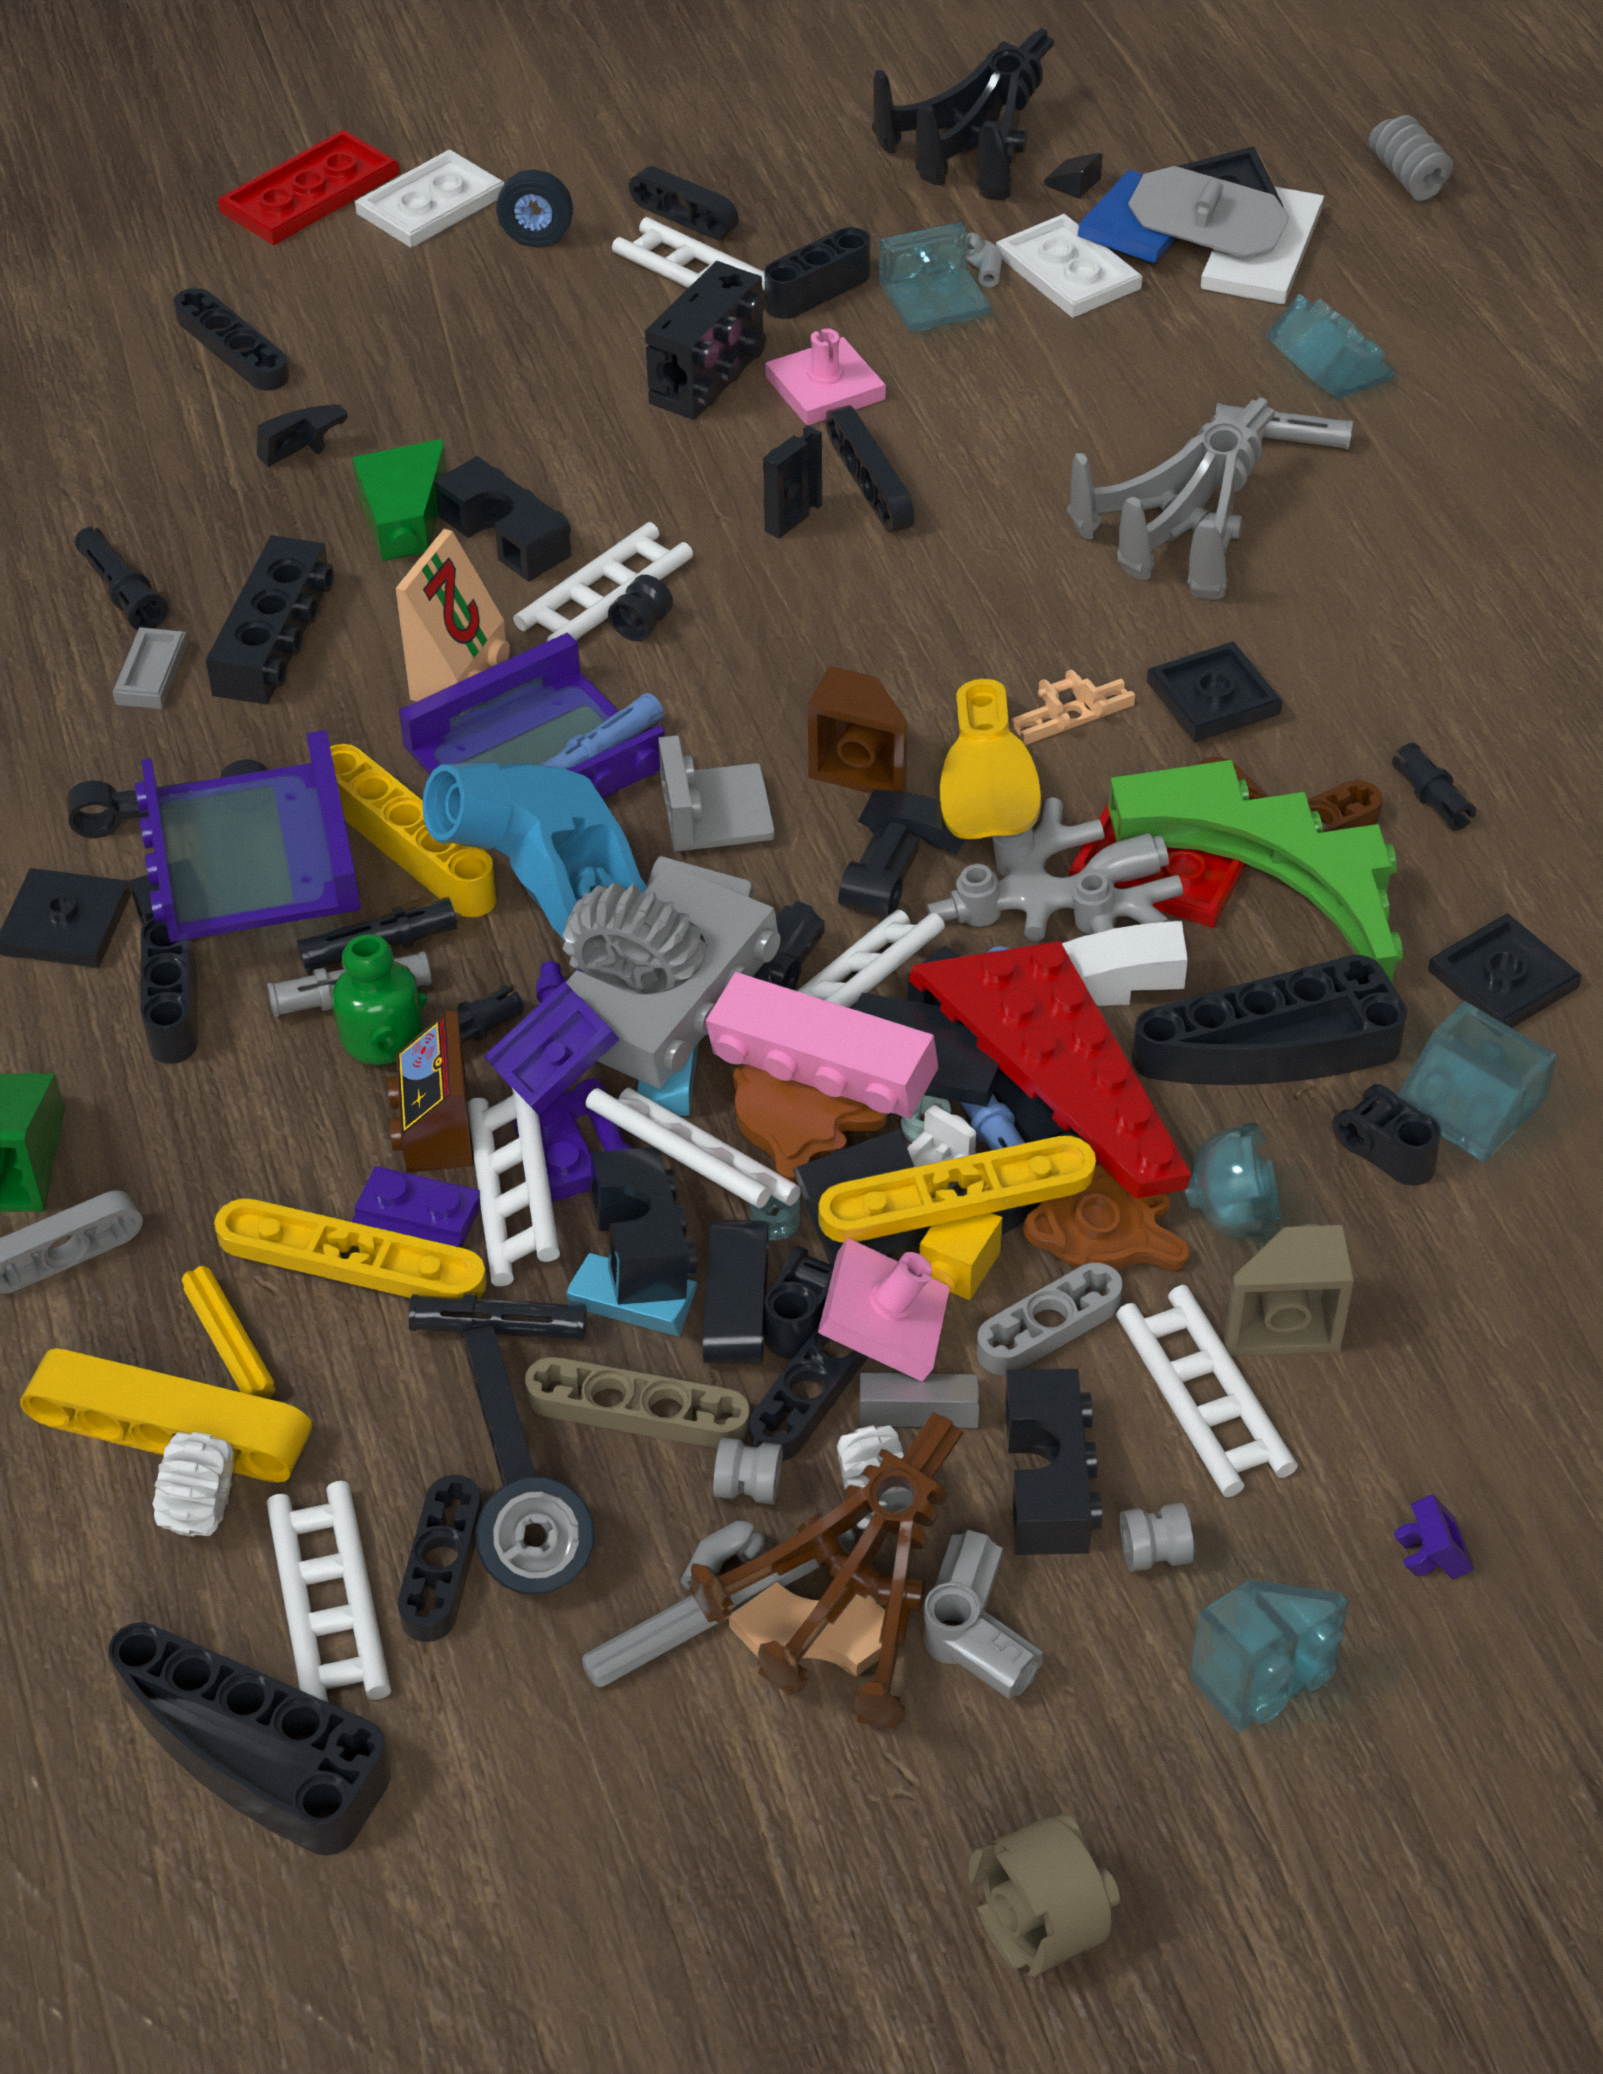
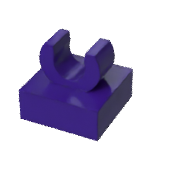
[1394,1494,1474,1579]

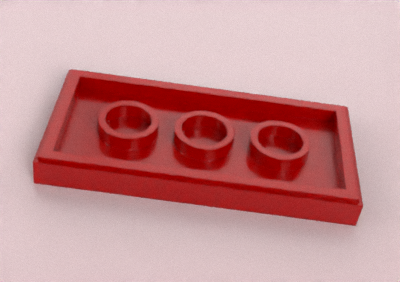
[217,130,400,245]

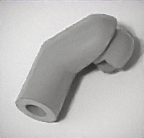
[959,233,1002,288]
[681,1520,766,1590]

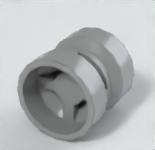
[713,1437,783,1505]
[1119,1502,1194,1572]

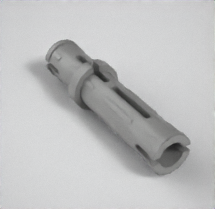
[1215,403,1353,450]
[267,952,432,1017]

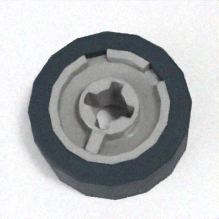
[476,1476,594,1594]

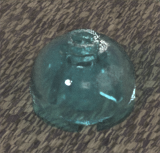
[1185,1123,1281,1238]

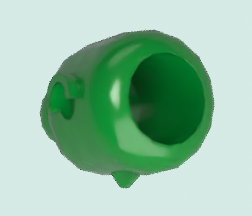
[332,934,427,1066]

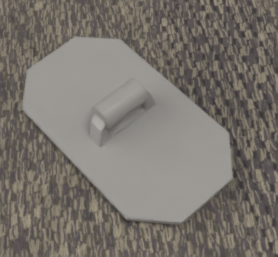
[1128,166,1289,258]

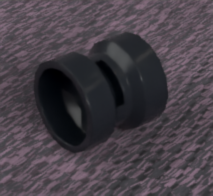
[608,575,673,641]

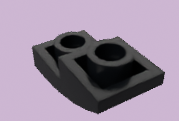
[858,790,966,855]

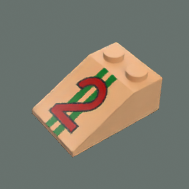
[396,529,510,702]

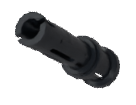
[74,527,168,630]

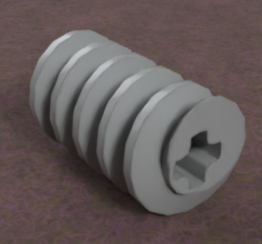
[1369,115,1453,202]

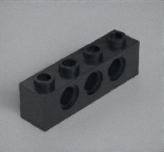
[206,535,334,705]

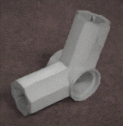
[923,1530,1043,1700]

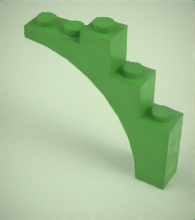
[1108,760,1403,983]

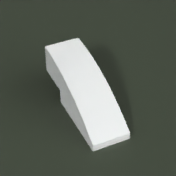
[1062,921,1188,1006]

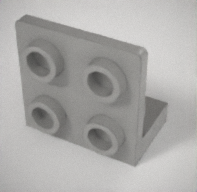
[658,735,774,852]

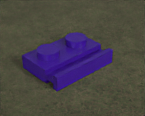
[484,981,620,1115]
[349,1166,481,1247]

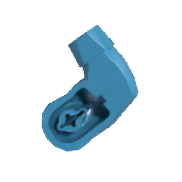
[423,762,647,941]

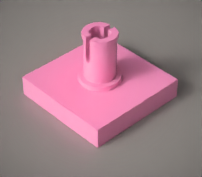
[765,329,886,425]
[818,1238,950,1382]

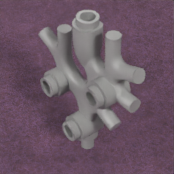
[927,798,1183,941]

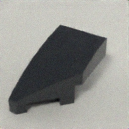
[257,404,348,467]

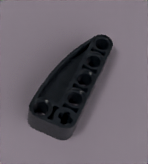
[1132,955,1408,1085]
[109,1622,391,1856]

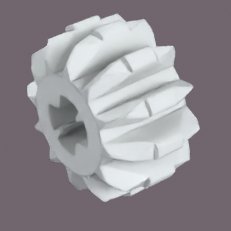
[837,1425,913,1529]
[152,1432,235,1537]

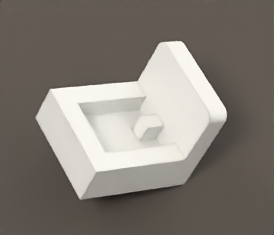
[907,1105,976,1198]

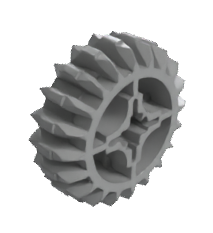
[562,882,708,994]

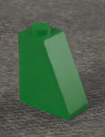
[352,438,447,562]
[0,1072,65,1212]

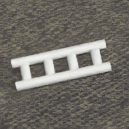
[612,217,764,291]
[513,522,693,641]
[797,909,945,1008]
[467,1088,560,1287]
[586,1088,801,1208]
[1116,1285,1298,1497]
[266,1481,391,1702]

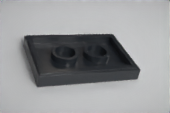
[854,993,1002,1107]

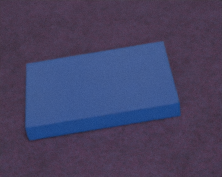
[1077,170,1177,263]

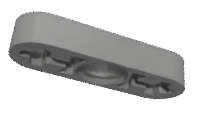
[0,1190,143,1294]
[977,1263,1123,1375]

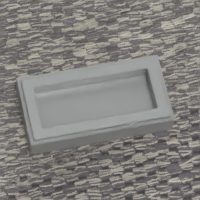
[113,628,189,709]

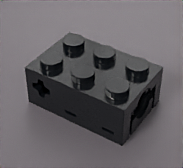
[645,260,766,420]

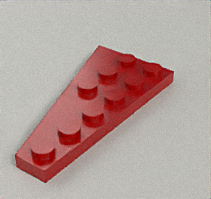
[909,941,1191,1199]

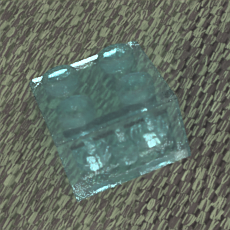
[879,222,990,331]

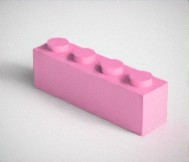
[706,972,939,1119]

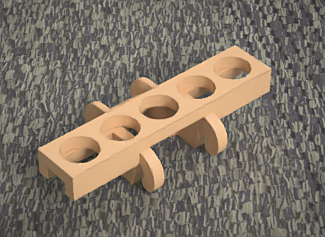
[1010,670,1135,745]

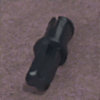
[422,984,524,1044]

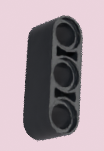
[764,227,870,319]
[141,916,198,1064]
[703,1220,769,1365]

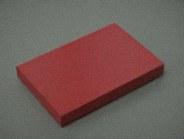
[1069,803,1247,928]

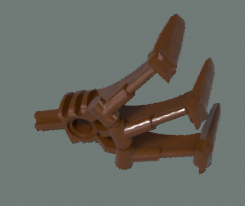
[689,1412,964,1729]

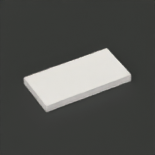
[1200,187,1324,305]

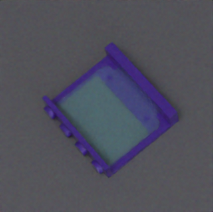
[399,632,665,798]
[135,730,361,942]

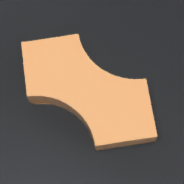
[729,1582,885,1676]

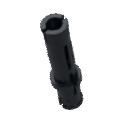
[296,896,458,973]
[409,1292,587,1341]

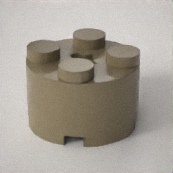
[969,1813,1120,1977]

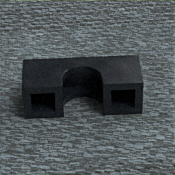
[434,456,571,582]
[590,1147,697,1305]
[1004,1369,1102,1555]

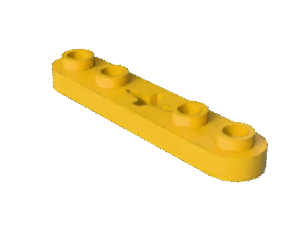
[818,1136,1096,1243]
[214,1198,487,1299]

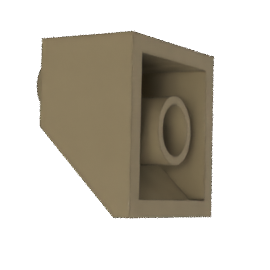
[1223,1224,1354,1356]

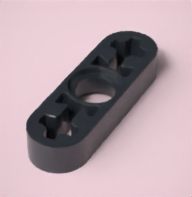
[629,166,739,239]
[398,1475,482,1642]

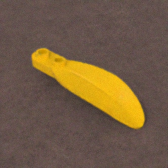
[940,679,1041,839]

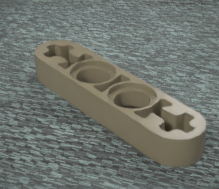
[525,1357,750,1449]

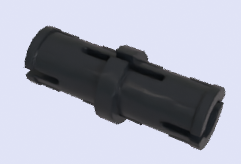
[1392,743,1477,831]

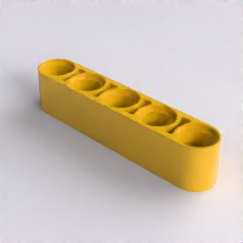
[330,744,497,918]
[20,1348,313,1483]

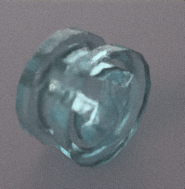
[750,1195,800,1240]

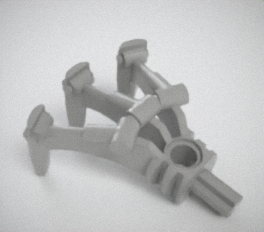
[1067,397,1275,600]

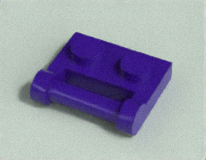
[511,1078,634,1202]

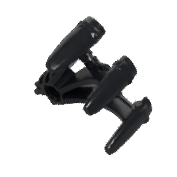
[872,28,1054,200]

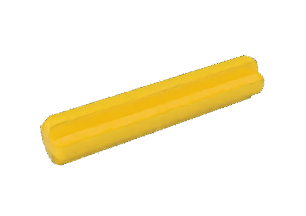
[181,1266,275,1399]

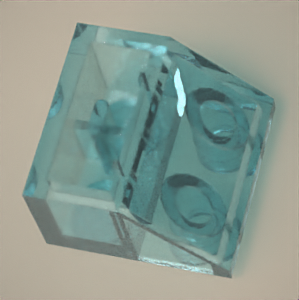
[1265,294,1396,399]
[1397,1001,1558,1162]
[1189,1580,1349,1733]

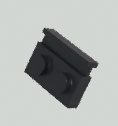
[763,425,822,539]

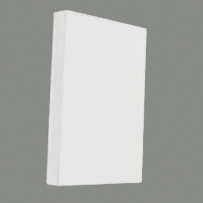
[355,149,505,248]
[996,214,1142,318]

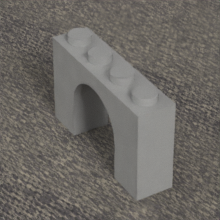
[566,864,780,1089]

